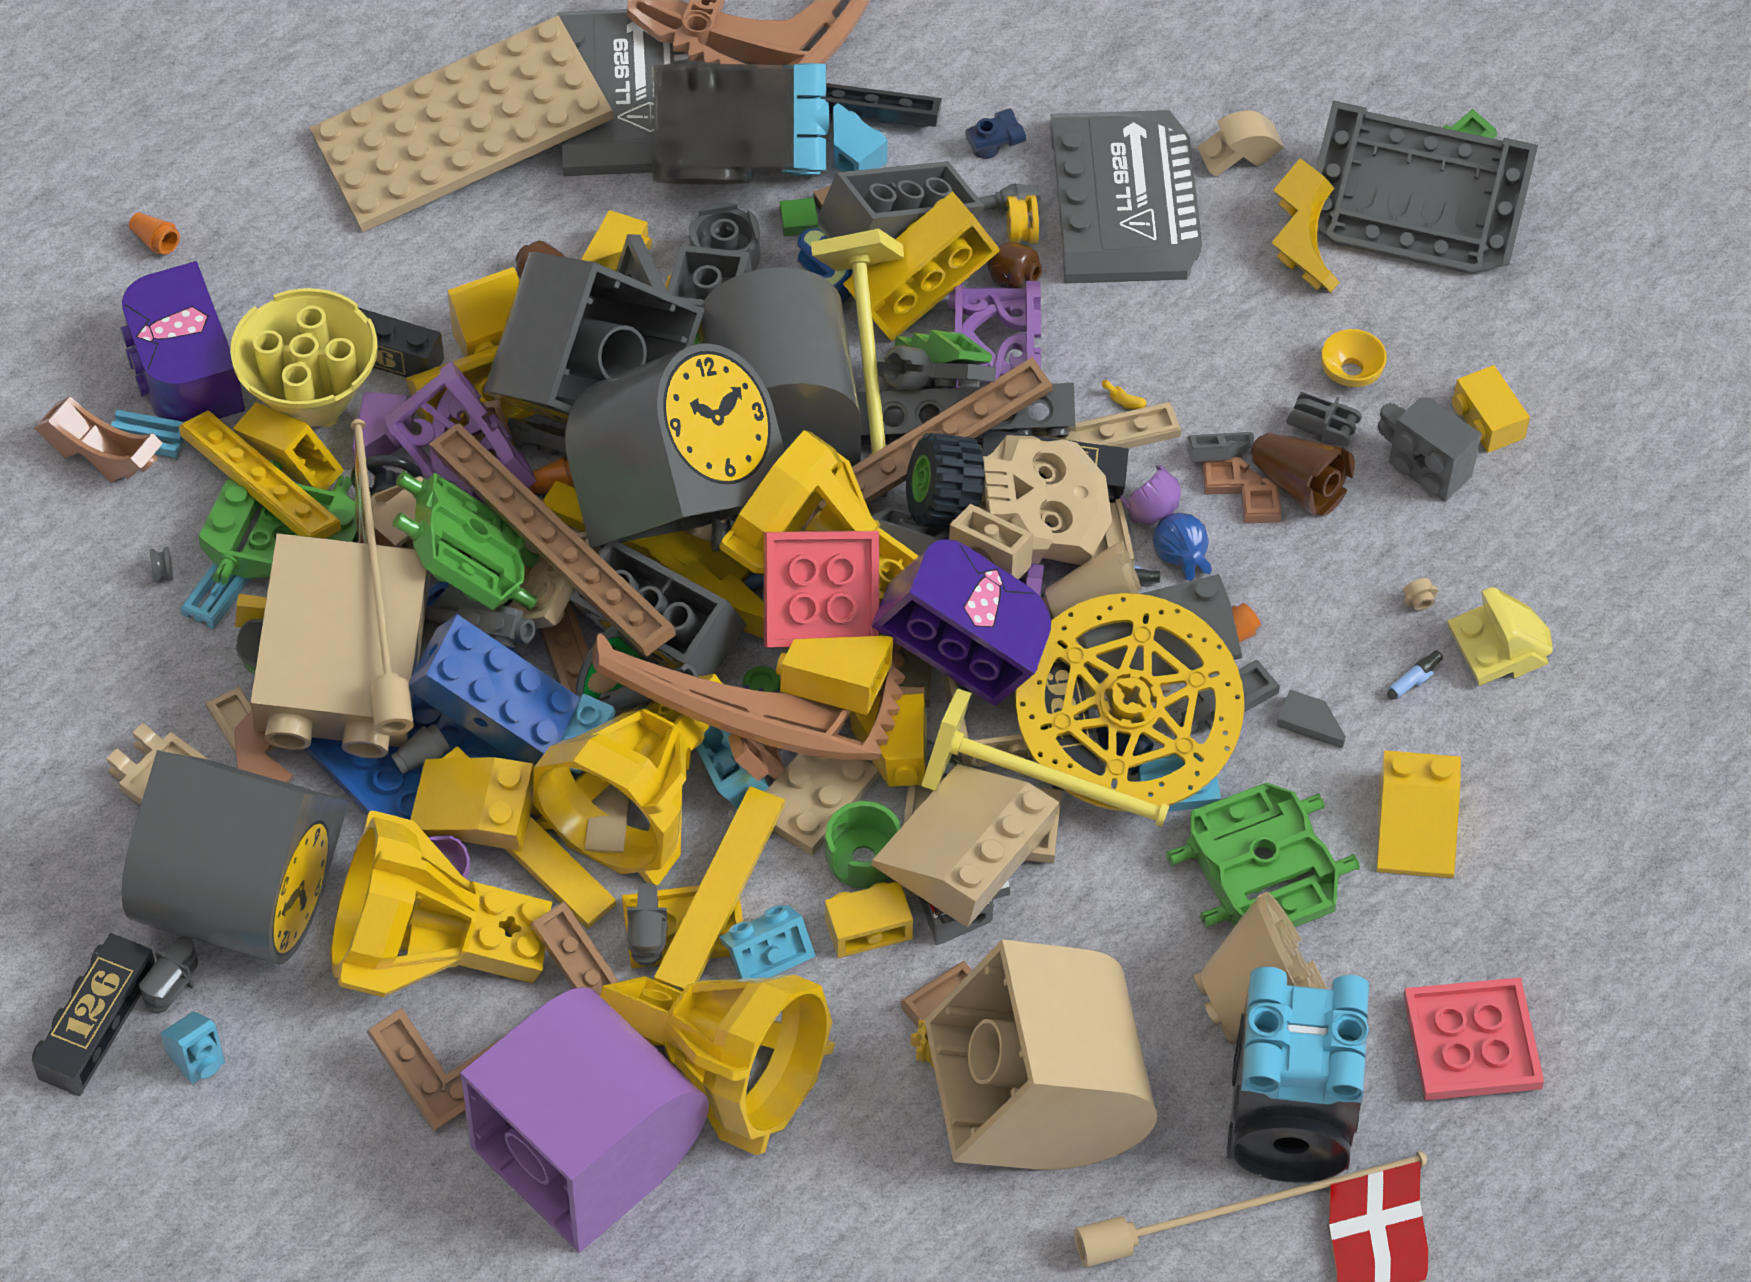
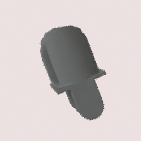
[1286,392,1362,447]
[627,883,668,966]
[139,936,198,1014]

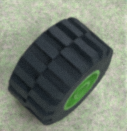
[906,433,984,528]

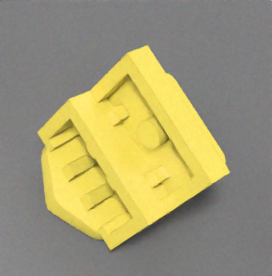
[1447,587,1553,686]

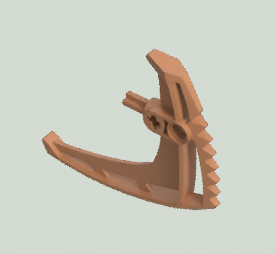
[627,0,870,95]
[592,632,905,760]

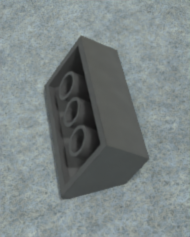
[1077,574,1242,684]

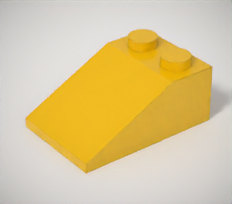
[1376,750,1461,879]
[410,757,534,851]

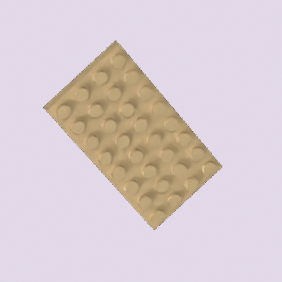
[309,15,614,233]

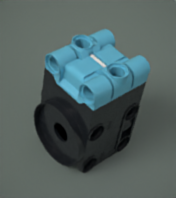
[1227,967,1369,1183]

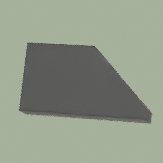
[1187,432,1254,462]
[1277,690,1346,748]

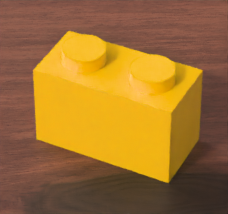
[1452,365,1530,453]
[825,882,913,958]

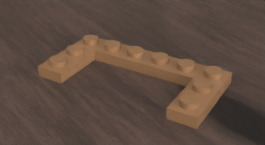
[366,901,619,1132]

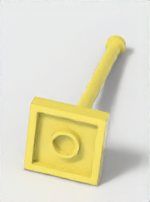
[811,229,904,456]
[921,688,1169,827]

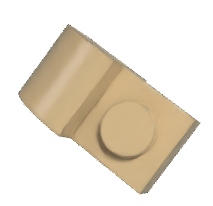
[1198,110,1284,177]

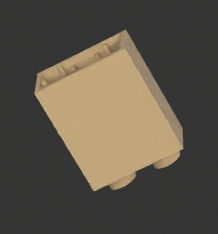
[250,533,430,758]

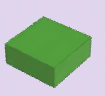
[779,197,819,237]

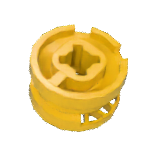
[1006,195,1039,245]

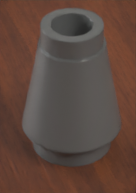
[391,724,450,775]

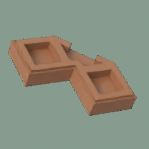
[1202,457,1281,523]
[234,711,293,783]
[728,734,785,781]

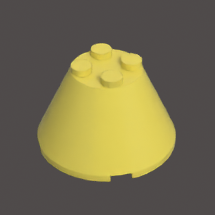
[230,288,378,427]

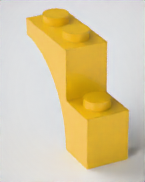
[1271,158,1340,293]

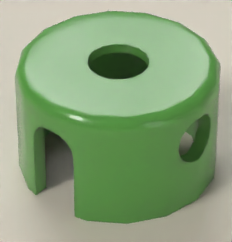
[825,801,901,889]

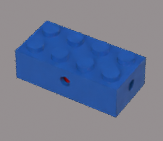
[409,614,581,767]

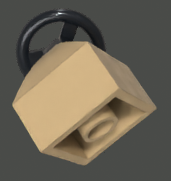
[350,455,441,549]

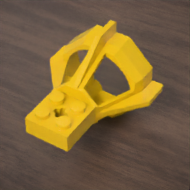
[719,430,918,605]
[533,673,722,885]
[329,811,552,997]
[600,974,835,1155]

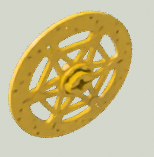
[1016,593,1244,812]

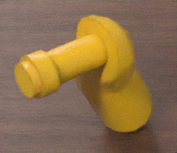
[1101,380,1147,410]

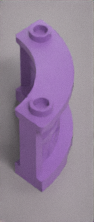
[947,281,1041,388]
[384,361,537,507]

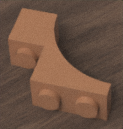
[34,396,163,482]

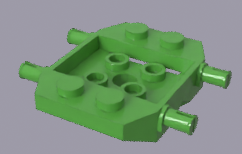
[199,460,358,585]
[392,471,539,610]
[1166,782,1360,928]

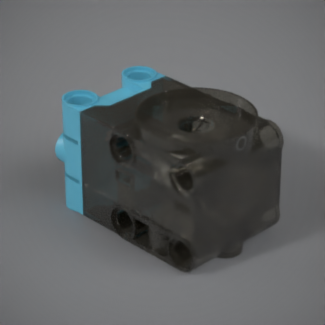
[651,62,829,185]

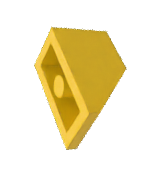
[581,210,652,271]

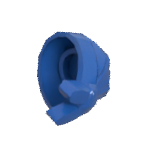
[1152,512,1212,581]

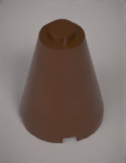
[1251,432,1355,516]

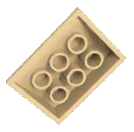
[871,764,1060,928]

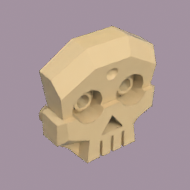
[979,435,1112,565]

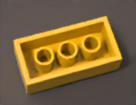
[843,191,1000,342]

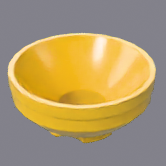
[1321,329,1387,387]

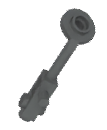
[424,605,535,649]

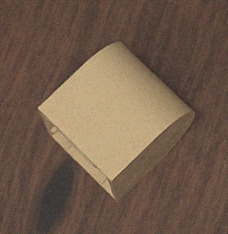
[924,939,1157,1170]

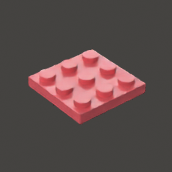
[764,531,879,648]
[1403,977,1544,1100]

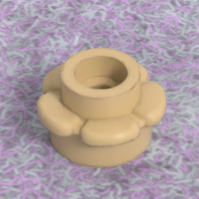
[1403,578,1439,611]

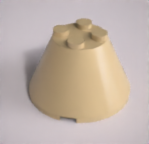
[1193,892,1327,1044]

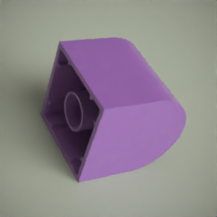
[460,987,709,1253]

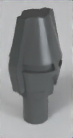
[979,183,1041,211]

